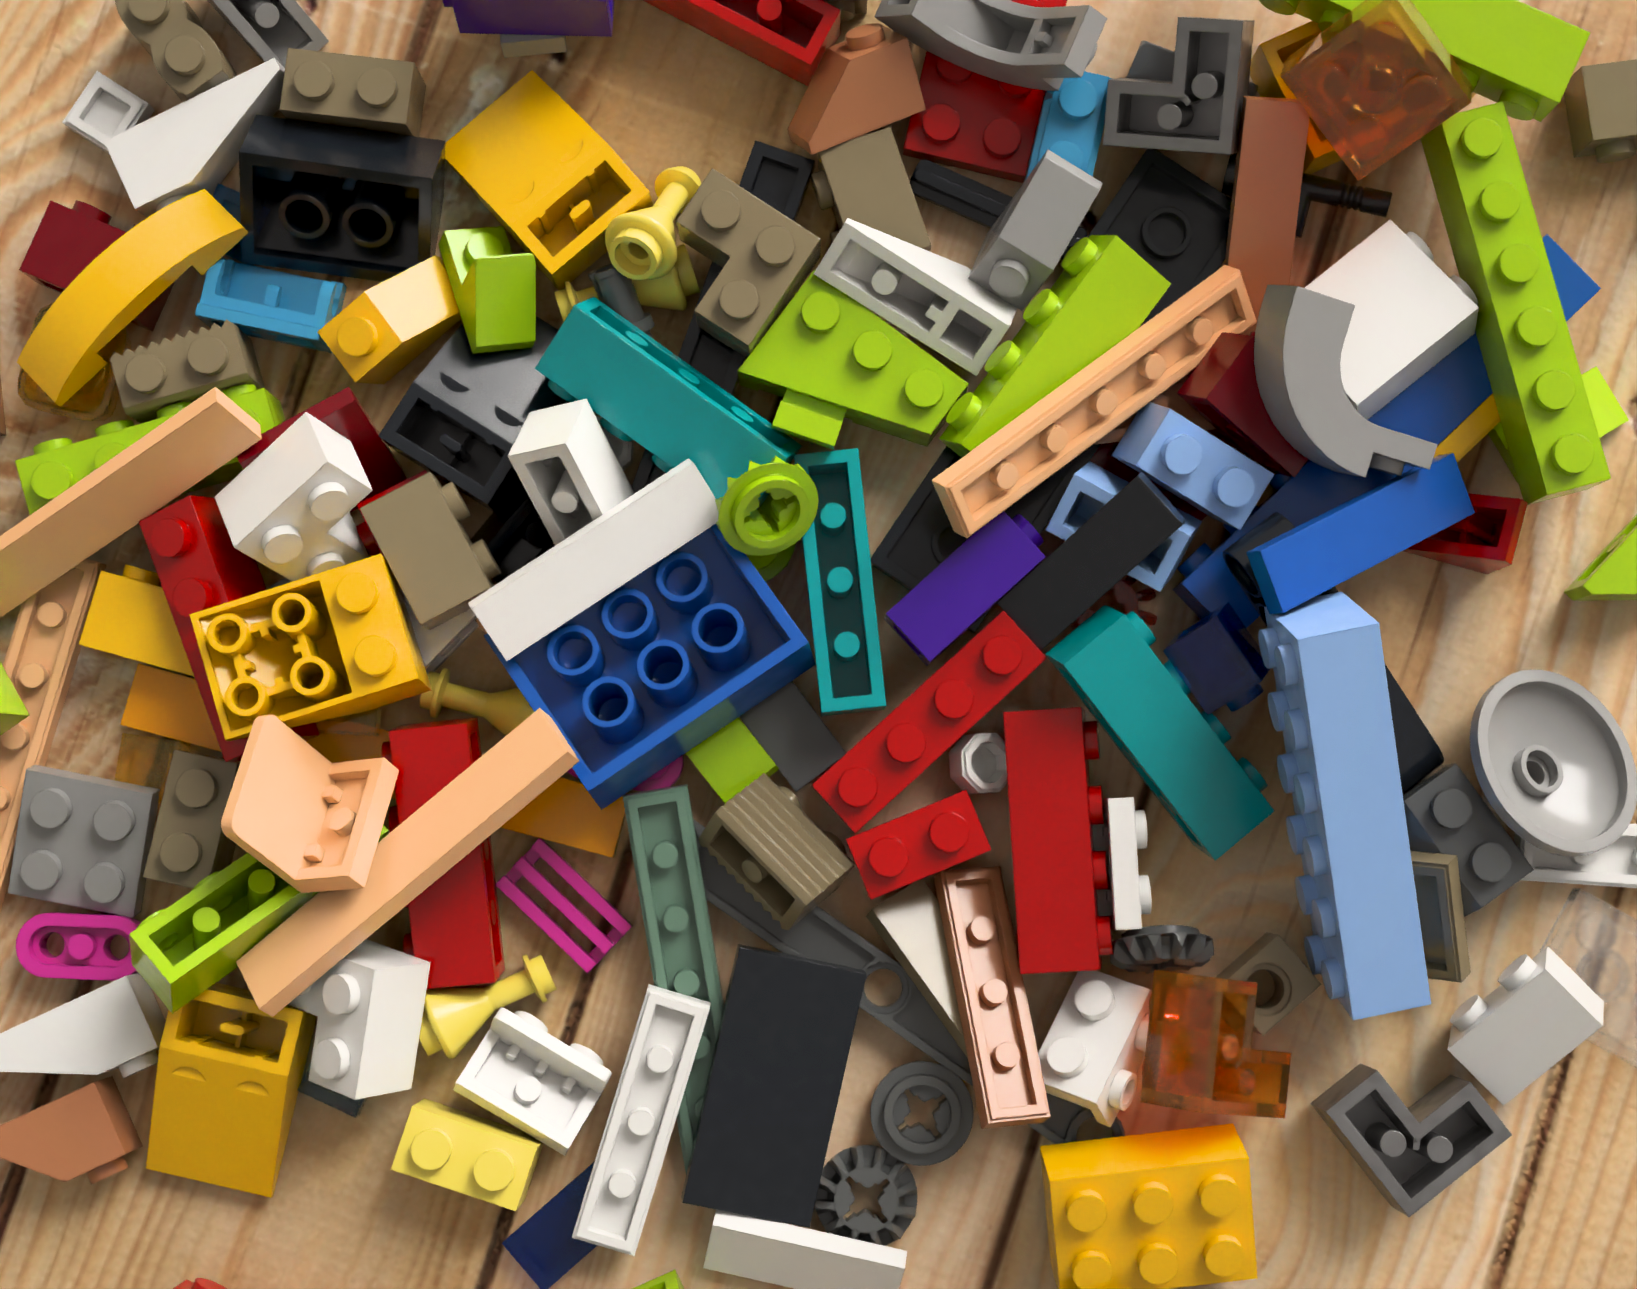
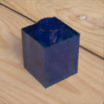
[1163,602,1270,715]

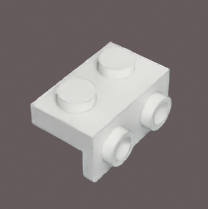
[1093,797,1152,930]
[1038,970,1164,1127]
[453,1007,612,1156]

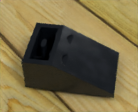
[378,316,569,514]

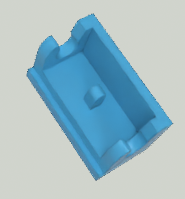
[195,258,347,353]

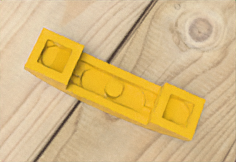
[17,189,248,407]

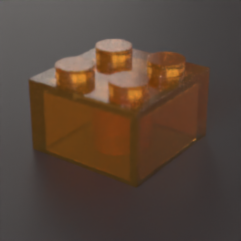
[1281,0,1472,181]

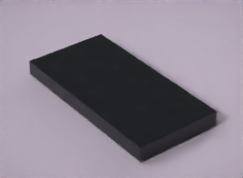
[681,944,866,1228]

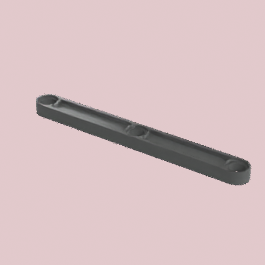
[694,820,1125,1144]

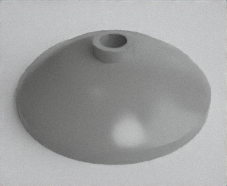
[1470,669,1637,857]

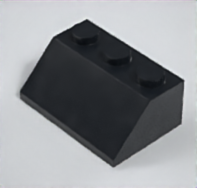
[239,115,446,282]

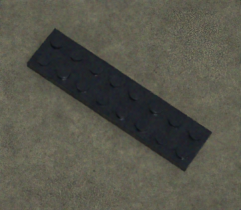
[870,148,1232,634]

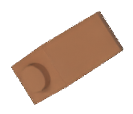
[787,23,926,155]
[0,1076,143,1185]

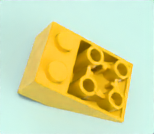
[445,70,653,290]
[189,553,432,741]
[146,983,317,1198]

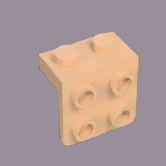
[221,715,399,893]

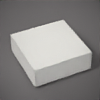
[62,71,154,154]

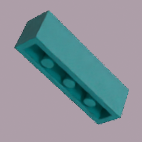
[535,297,802,510]
[794,448,887,717]
[1045,605,1275,861]

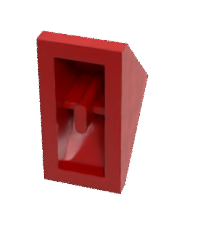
[1403,493,1528,574]

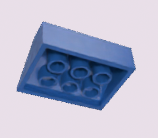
[484,524,816,810]

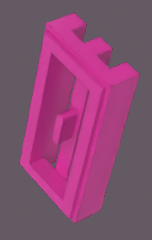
[495,838,634,973]

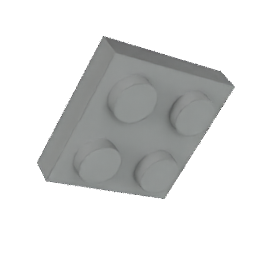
[8,765,160,918]

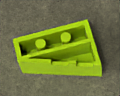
[737,270,969,447]

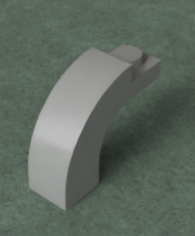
[875,0,1107,91]
[1254,285,1438,478]

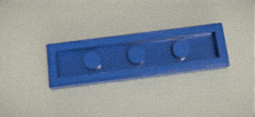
[1246,453,1475,614]

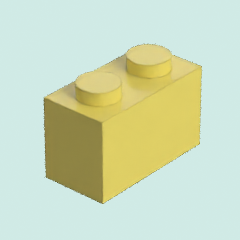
[391,1098,544,1211]

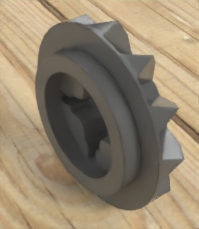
[1110,925,1214,974]
[870,1060,974,1166]
[815,1145,917,1246]

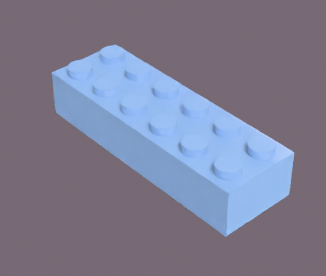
[1258,591,1431,1020]

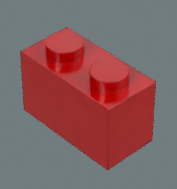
[845,789,991,900]

